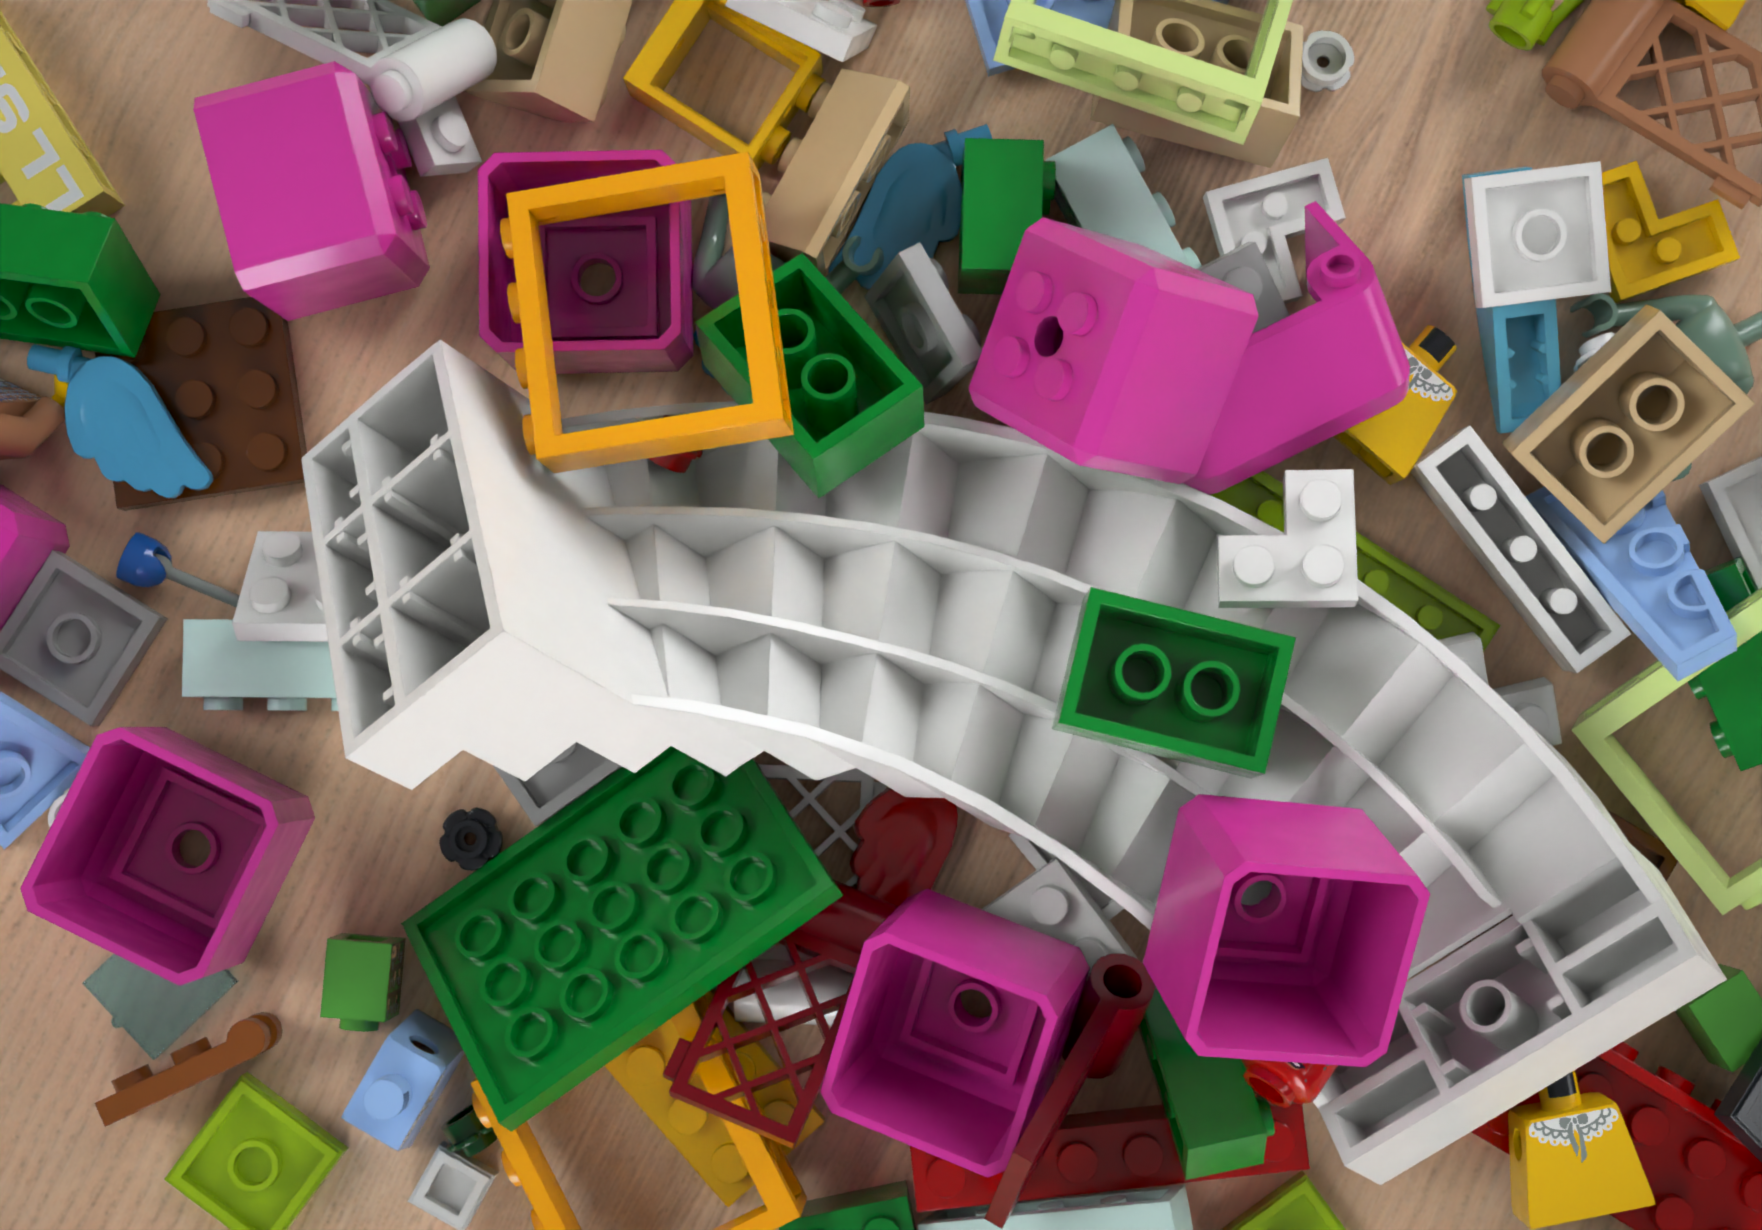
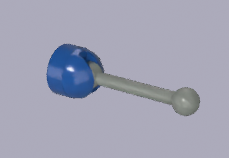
[116,532,240,607]

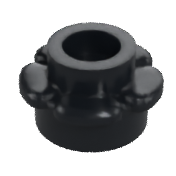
[439,807,503,871]

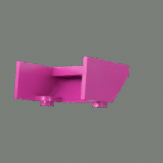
[1183,201,1410,495]

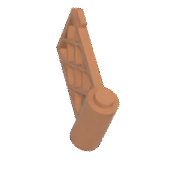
[1542,0,1762,210]

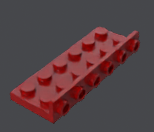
[1471,1042,1762,1230]

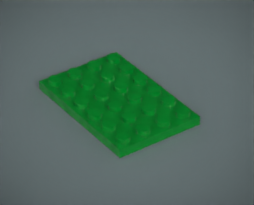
[401,746,843,1132]

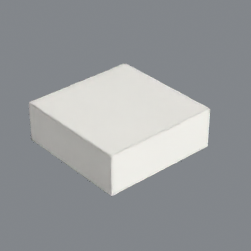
[408,1141,499,1230]

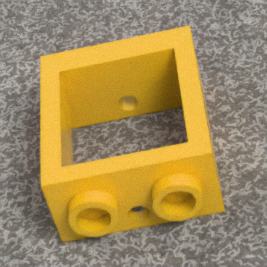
[623,0,826,171]

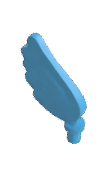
[828,124,992,290]
[27,344,213,499]

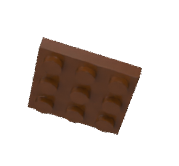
[95,297,307,511]

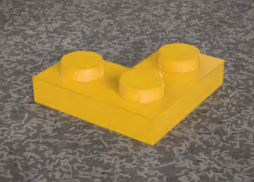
[1602,160,1740,303]

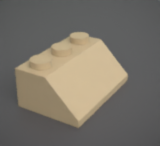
[465,0,633,123]
[1090,0,1304,168]
[762,68,910,276]
[1502,304,1755,544]

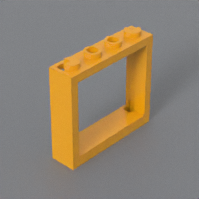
[500,152,794,473]
[470,995,807,1230]

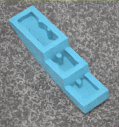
[1462,166,1561,434]

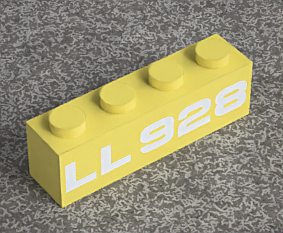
[0,10,125,216]

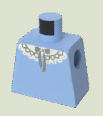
[341,1009,465,1151]

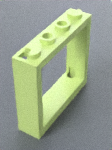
[993,0,1293,145]
[1571,587,1762,915]

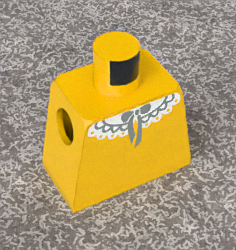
[1333,325,1457,485]
[1508,1070,1655,1229]

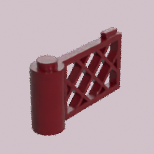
[663,879,898,1149]
[984,953,1155,1229]

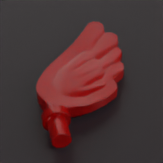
[849,788,958,907]

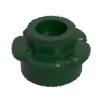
[441,1104,498,1157]

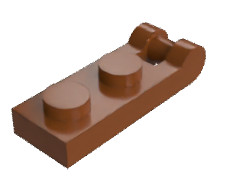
[95,1012,283,1127]

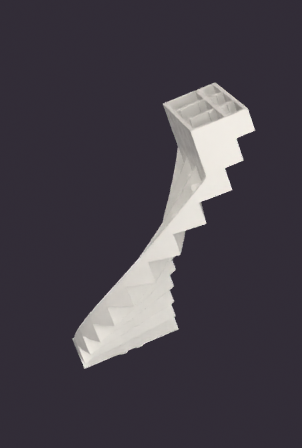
[301,339,1727,1185]

